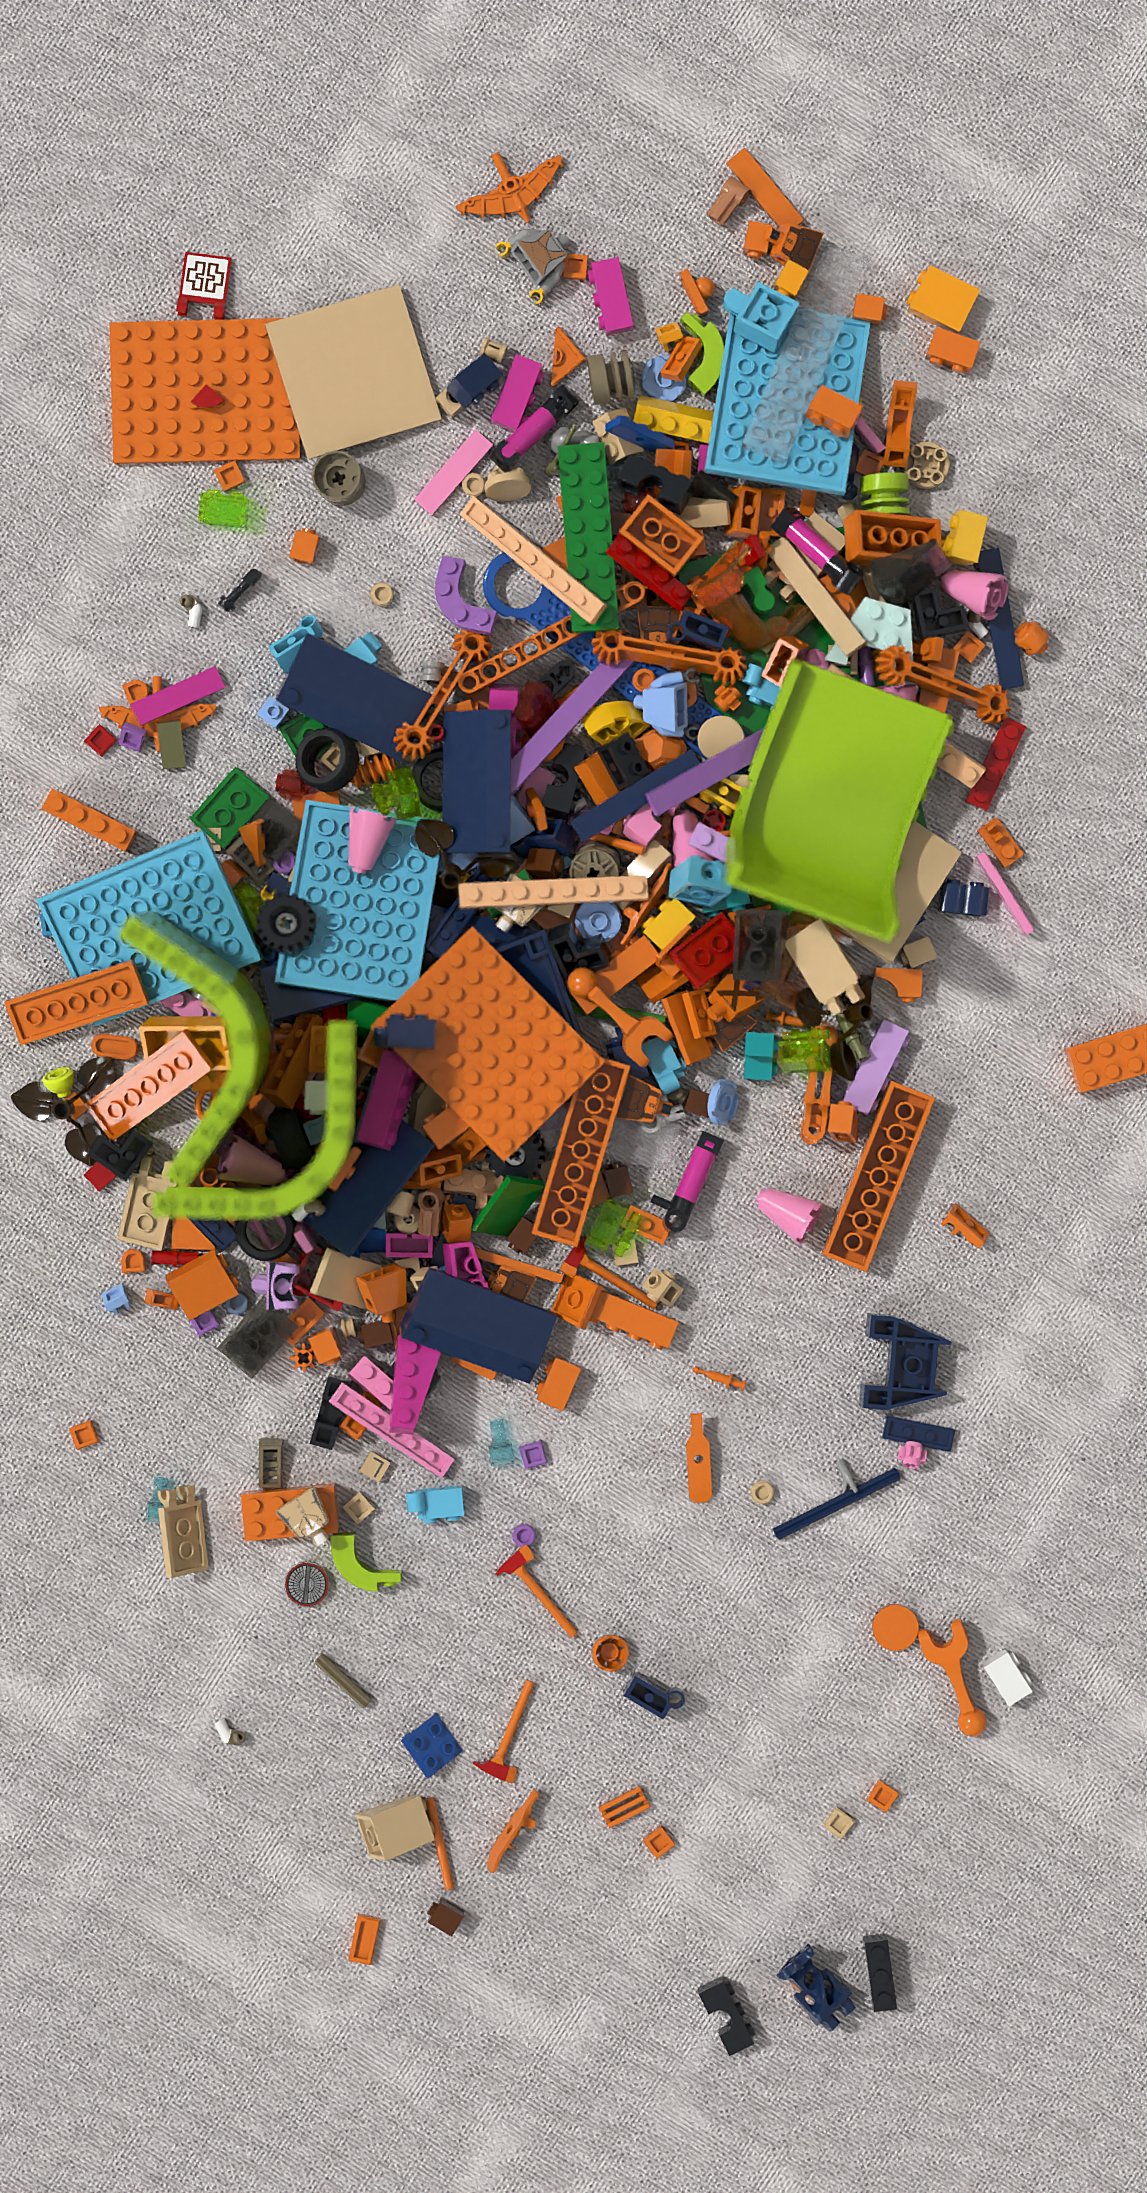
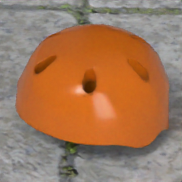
[591,1634,629,1672]

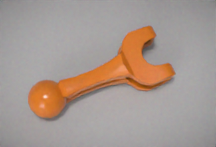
[568,968,673,1068]
[800,1025,840,1145]
[918,1618,987,1737]

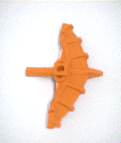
[455,152,564,223]
[99,676,216,752]

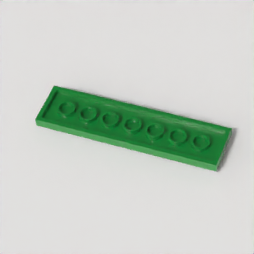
[558,442,620,634]

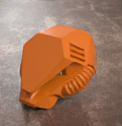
[634,728,687,774]

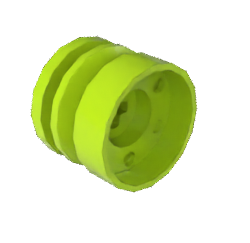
[859,473,911,516]

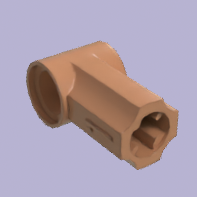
[706,176,751,227]
[418,1188,444,1236]

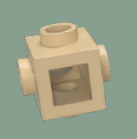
[642,1267,684,1308]

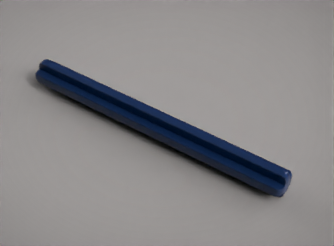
[773,1468,901,1540]

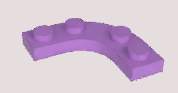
[435,556,498,636]

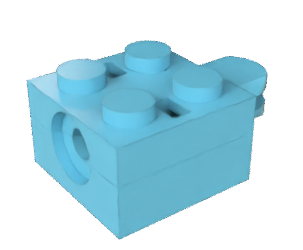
[723,282,800,353]
[668,855,732,907]

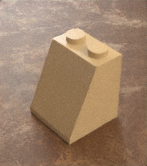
[355,1795,435,1861]

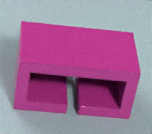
[386,1232,434,1258]

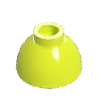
[42,1067,74,1097]

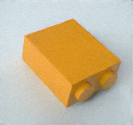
[906,265,980,334]

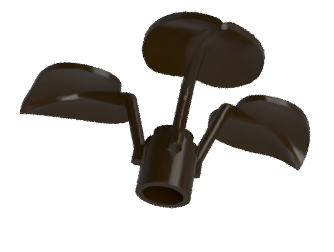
[415,819,519,908]
[794,975,874,1081]
[10,1057,116,1166]

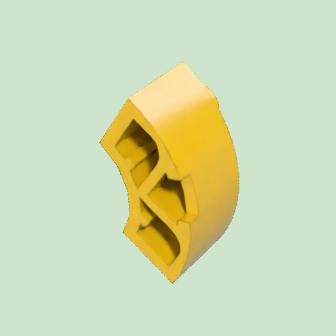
[581,701,651,745]

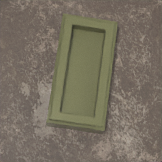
[157,720,186,769]

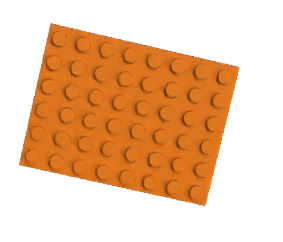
[109,318,301,464]
[371,927,605,1161]

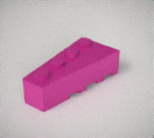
[489,683,523,760]
[357,1050,419,1151]
[442,1241,489,1289]
[389,1335,441,1435]

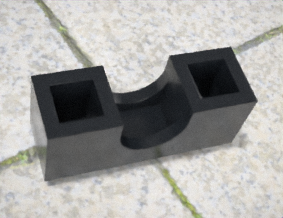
[616,455,693,516]
[542,743,587,821]
[310,1374,352,1450]
[862,1933,897,2012]
[698,1976,756,2056]

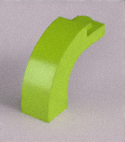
[680,312,724,398]
[331,1532,402,1592]

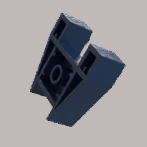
[859,1313,951,1410]

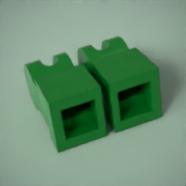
[736,566,775,615]

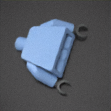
[634,667,700,740]

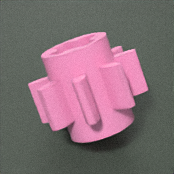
[898,1441,928,1469]

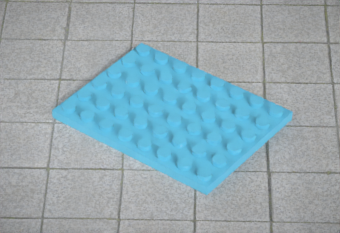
[704,310,871,496]
[275,800,442,1002]
[36,829,263,1027]

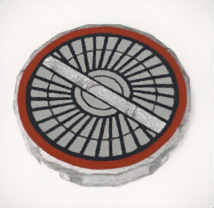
[284,1561,330,1608]

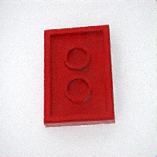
[668,912,752,990]

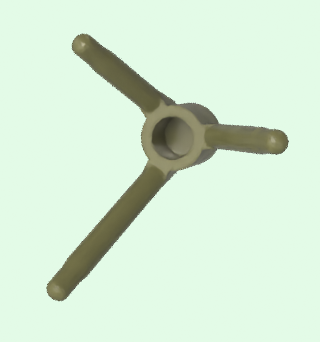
[544,423,577,476]

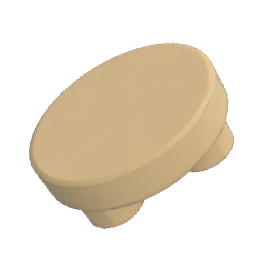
[903,442,950,490]
[484,468,532,502]
[697,716,745,759]

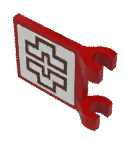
[176,252,232,320]

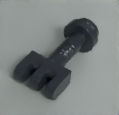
[218,569,262,612]

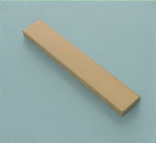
[768,537,866,658]

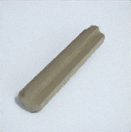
[315,1654,371,1708]

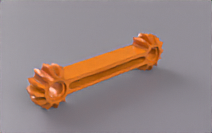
[393,629,492,761]
[592,629,747,686]
[875,645,1012,724]

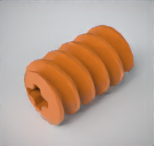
[351,753,398,790]

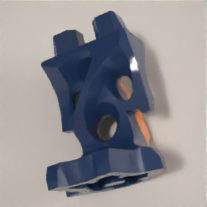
[776,1943,856,2032]

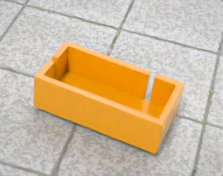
[139,1016,231,1070]

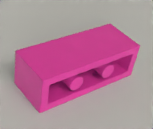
[587,257,634,336]
[491,354,545,432]

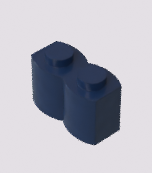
[938,879,989,917]

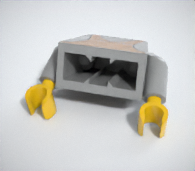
[495,229,570,304]

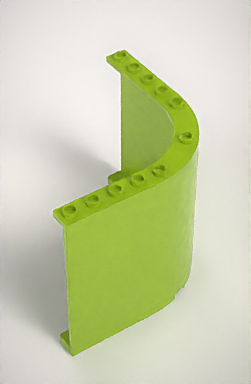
[725,657,955,942]
[118,910,271,1189]
[153,1022,358,1218]

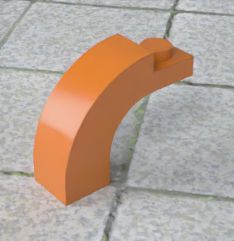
[883,380,917,468]

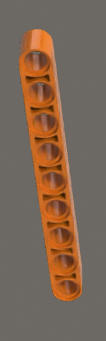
[459,581,645,695]

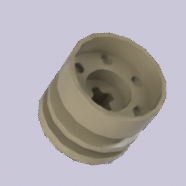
[587,350,636,405]
[311,450,366,506]
[569,841,622,879]

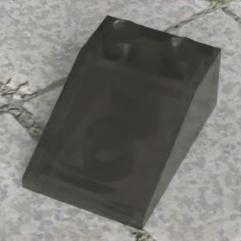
[870,539,952,606]
[733,909,788,982]
[217,1296,299,1379]

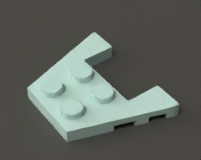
[825,597,914,685]

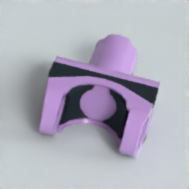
[251,1262,300,1310]

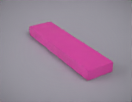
[130,666,225,726]

